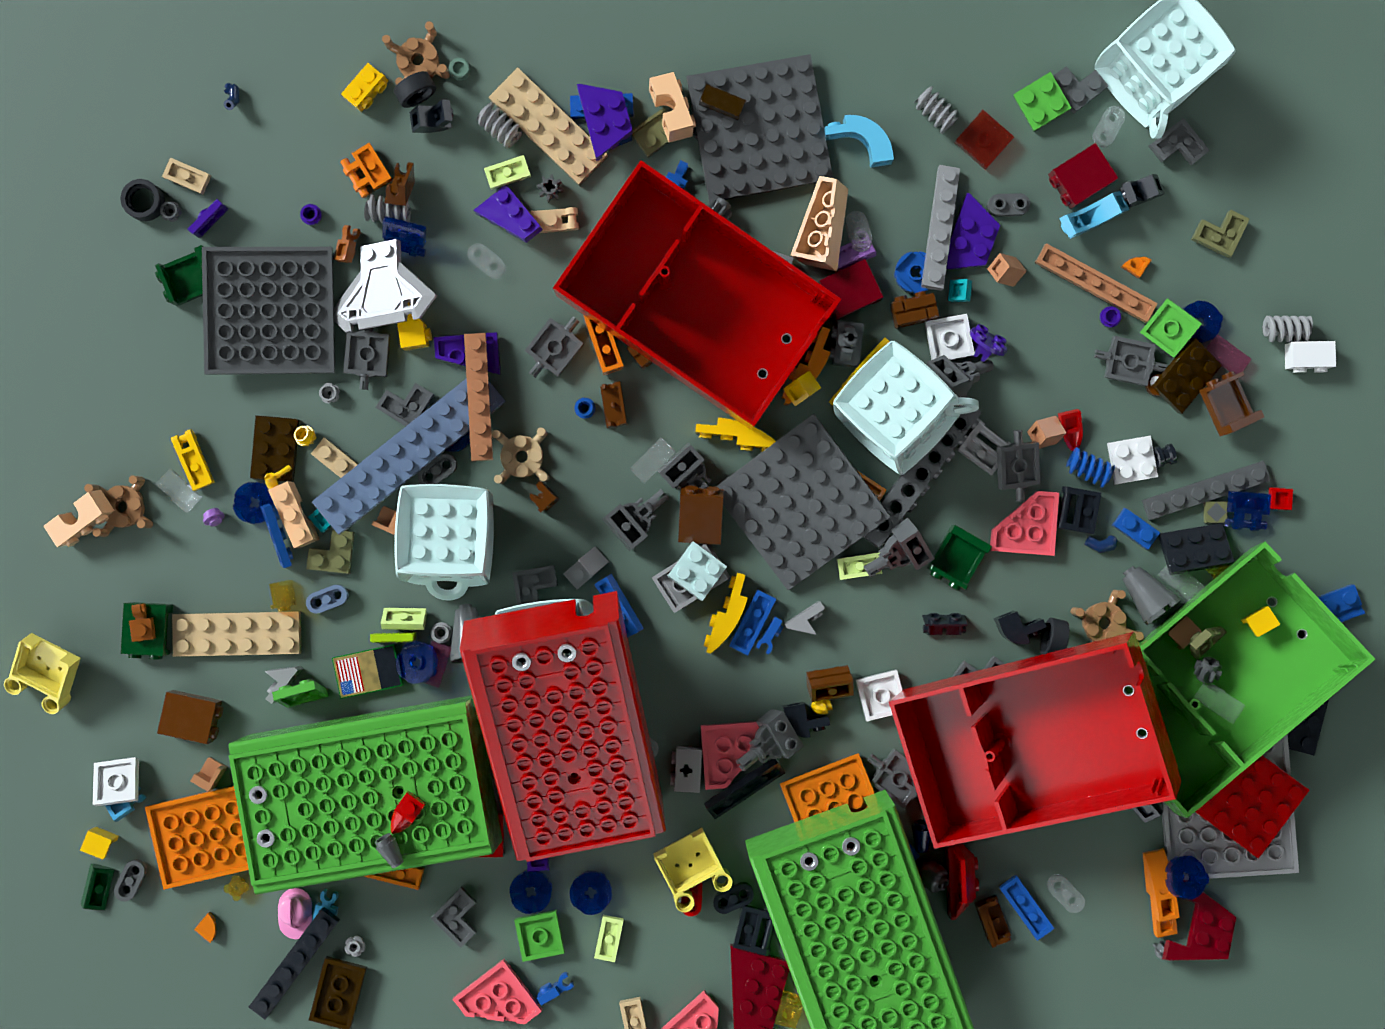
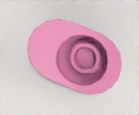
[278,888,312,939]

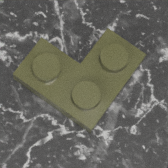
[1191,210,1250,258]
[306,530,355,574]

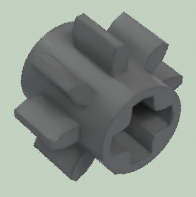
[537,174,564,202]
[707,197,732,220]
[1194,657,1222,683]

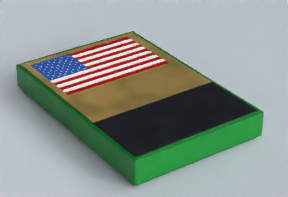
[332,644,404,699]

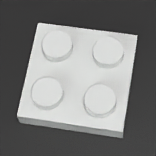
[924,314,975,360]
[1107,436,1158,485]
[855,669,902,721]
[93,757,139,807]

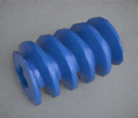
[1066,447,1115,488]

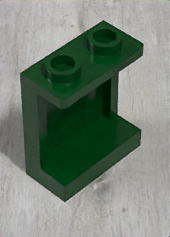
[155,245,204,306]
[927,525,992,591]
[121,602,173,660]

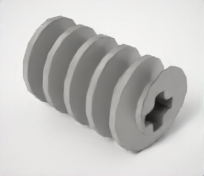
[914,86,959,134]
[476,101,522,149]
[364,195,411,226]
[1262,316,1313,342]

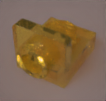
[269,580,297,612]
[775,991,802,1029]

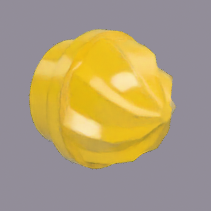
[294,426,316,446]
[811,700,833,714]

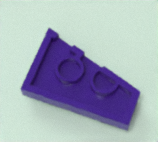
[473,185,543,243]
[434,332,501,375]

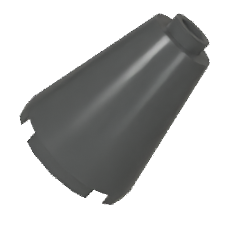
[1122,566,1181,625]
[450,604,480,664]

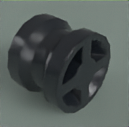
[1153,444,1177,468]

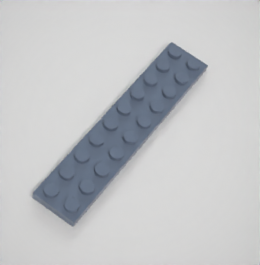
[312,378,506,535]

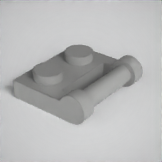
[957,420,1011,475]

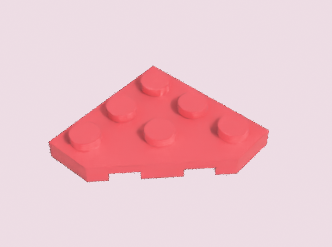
[990,491,1059,556]
[701,721,759,790]
[453,958,543,1024]
[661,990,719,1029]

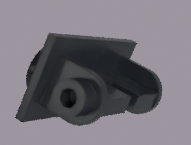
[922,613,968,635]

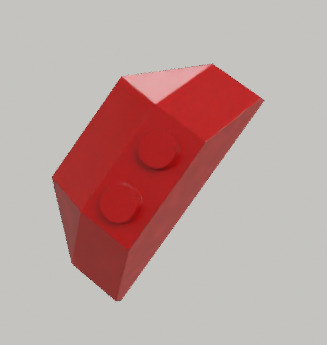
[945,843,979,920]

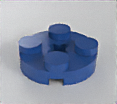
[894,251,928,295]

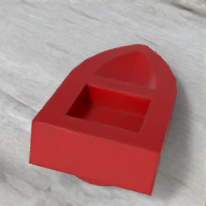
[1058,409,1083,451]
[391,791,426,834]

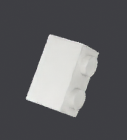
[1285,341,1336,373]

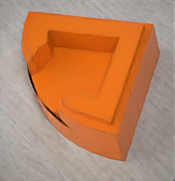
[1121,257,1151,278]
[194,912,217,943]

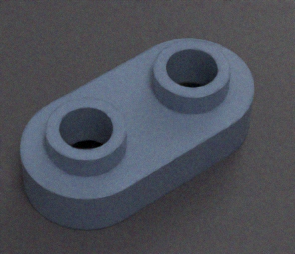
[306,585,349,614]

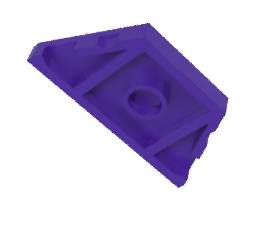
[577,84,633,161]
[946,193,1000,270]

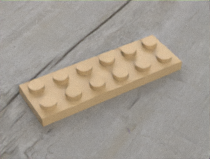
[489,67,608,186]
[172,611,301,657]

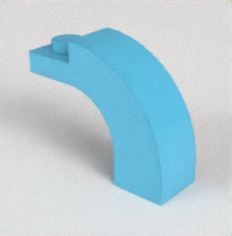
[824,115,894,168]
[1059,191,1130,239]

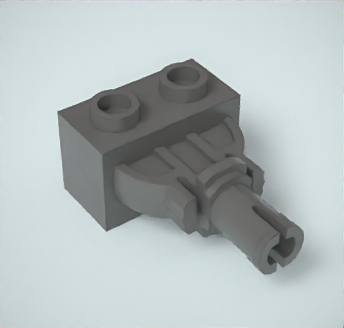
[829,321,864,368]
[927,355,994,398]
[658,442,711,490]
[602,489,669,551]
[863,518,935,578]
[736,709,804,771]

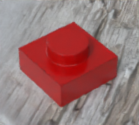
[1268,488,1293,510]

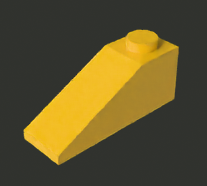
[397,302,432,350]

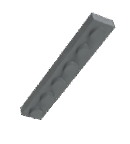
[1142,461,1271,520]

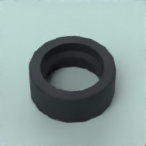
[394,71,437,108]
[120,179,165,222]
[1040,617,1070,655]

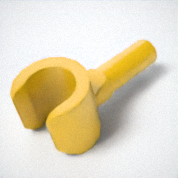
[264,465,292,489]

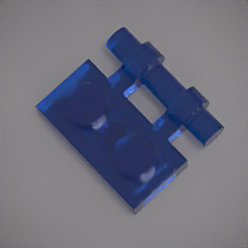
[382,216,426,257]
[1225,491,1271,531]

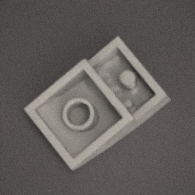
[652,544,731,613]

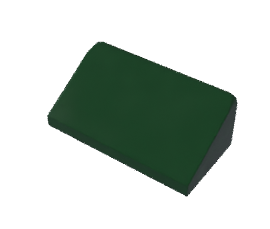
[81,864,115,911]

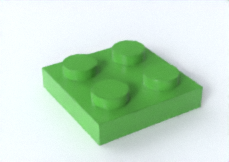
[1013,72,1072,132]
[1140,298,1203,358]
[272,679,328,708]
[514,910,565,962]

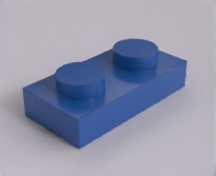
[1112,508,1160,550]

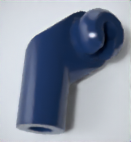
[224,83,240,110]
[1084,535,1118,553]

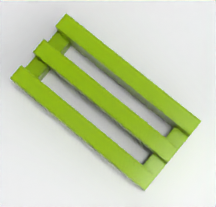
[370,632,417,643]

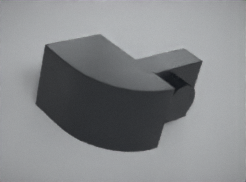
[409,99,453,133]
[1120,174,1165,207]
[994,611,1047,644]
[783,702,830,738]

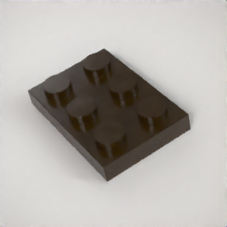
[1151,338,1222,414]
[250,415,299,482]
[309,956,367,1029]

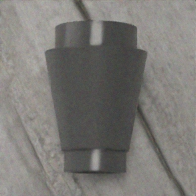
[375,833,404,868]

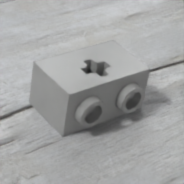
[670,746,702,793]

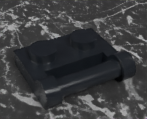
[1057,486,1102,534]
[733,905,774,956]

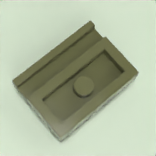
[632,107,668,158]

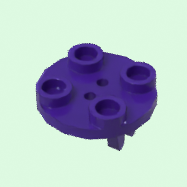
[969,324,1008,362]

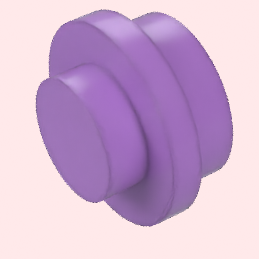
[203,508,225,527]

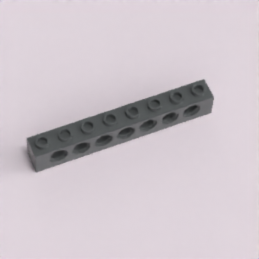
[863,405,982,548]

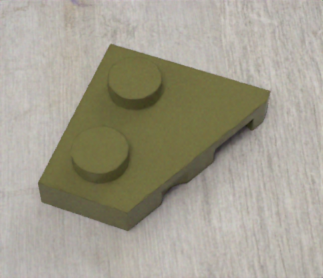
[1190,626,1227,660]

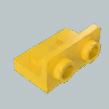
[341,63,388,113]

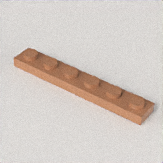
[1035,243,1158,323]
[464,333,493,462]

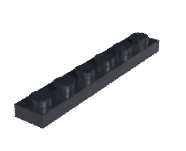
[249,907,340,1020]

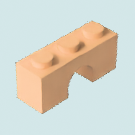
[649,72,696,143]
[268,481,320,548]
[44,490,115,547]

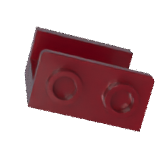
[1048,143,1118,209]
[818,259,883,321]

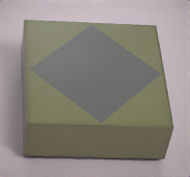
[1204,502,1227,523]

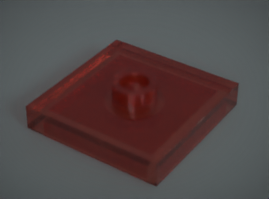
[954,110,1014,170]

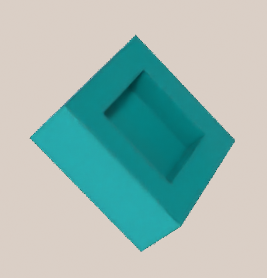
[948,279,972,302]
[308,509,331,533]

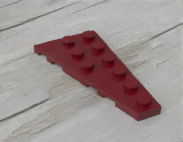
[730,943,789,1029]

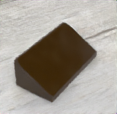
[699,84,746,120]

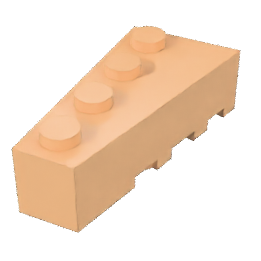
[791,176,848,271]

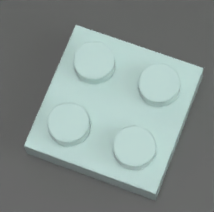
[667,541,727,601]

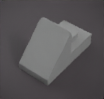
[564,546,609,590]
[784,601,825,635]
[265,666,303,704]

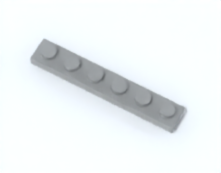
[921,165,960,291]

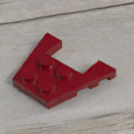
[1162,880,1236,960]

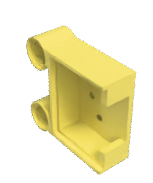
[4,633,81,714]
[653,828,732,913]

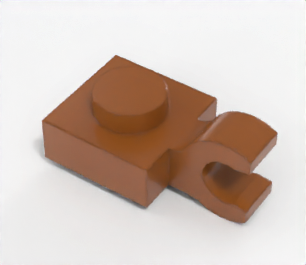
[333,225,361,263]
[129,603,156,642]

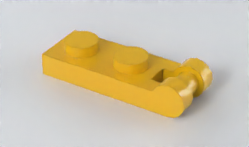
[171,429,215,491]

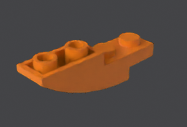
[782,326,831,406]
[1143,848,1180,938]

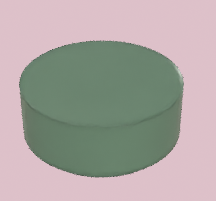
[449,58,471,81]

